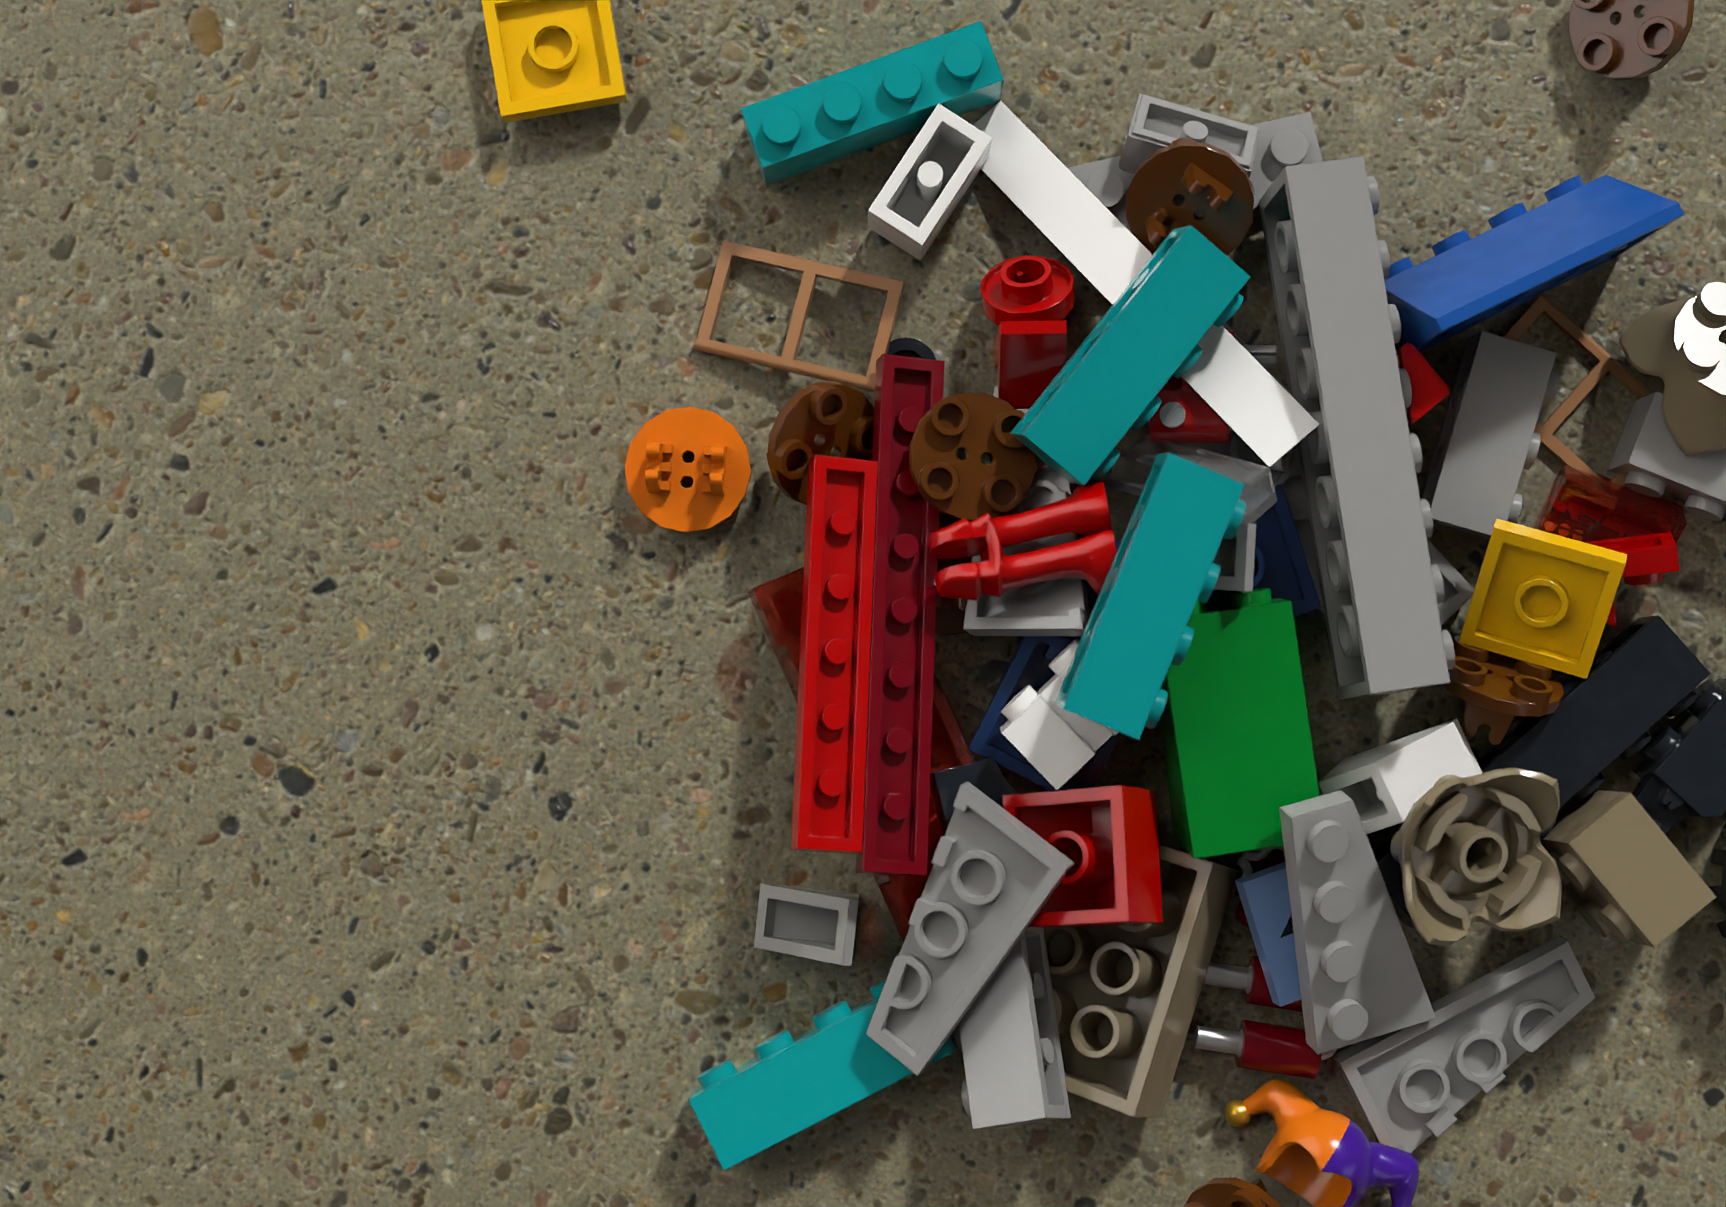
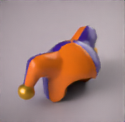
[1225,1078,1419,1207]

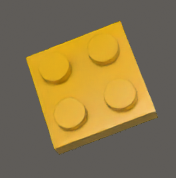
[481,0,628,123]
[1459,518,1627,679]

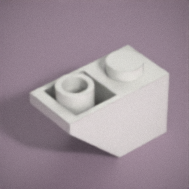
[1318,718,1482,834]

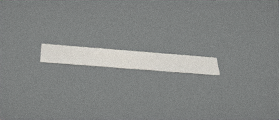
[973,101,1320,467]

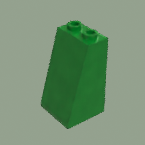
[1160,588,1320,859]

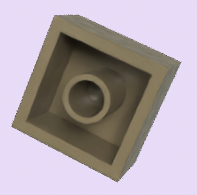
[1540,790,1716,948]

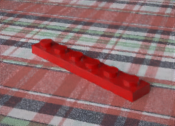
[791,455,878,854]

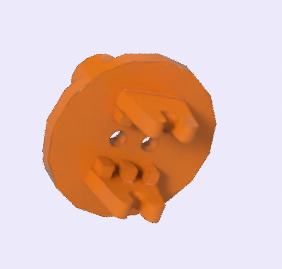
[624,406,752,534]

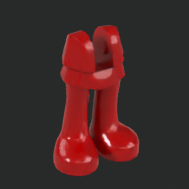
[929,478,1117,601]

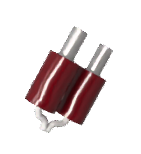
[1194,956,1337,1079]

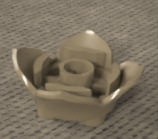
[1619,282,1726,456]
[1390,768,1561,945]

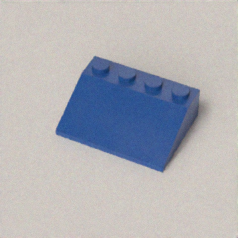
[1384,175,1685,352]

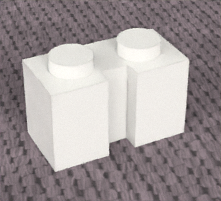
[1000,639,1118,790]

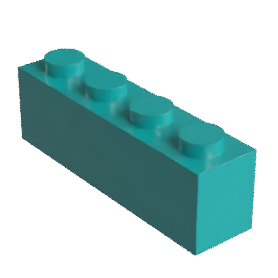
[741,21,1004,186]
[1010,225,1251,485]
[1055,452,1247,740]
[689,978,957,1170]

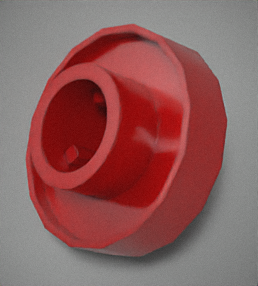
[980,255,1075,326]

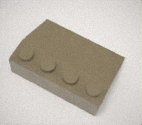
[1043,845,1238,1118]

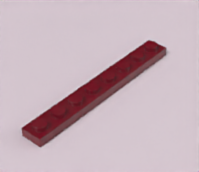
[856,354,945,877]

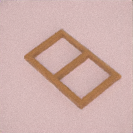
[693,240,905,392]
[1502,294,1652,503]

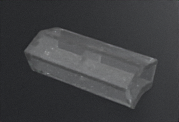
[1104,433,1278,524]

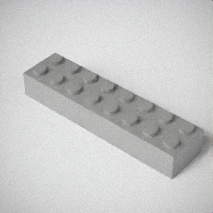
[1258,156,1455,701]

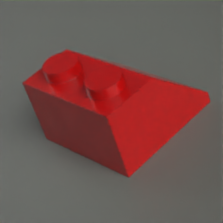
[1003,785,1163,928]

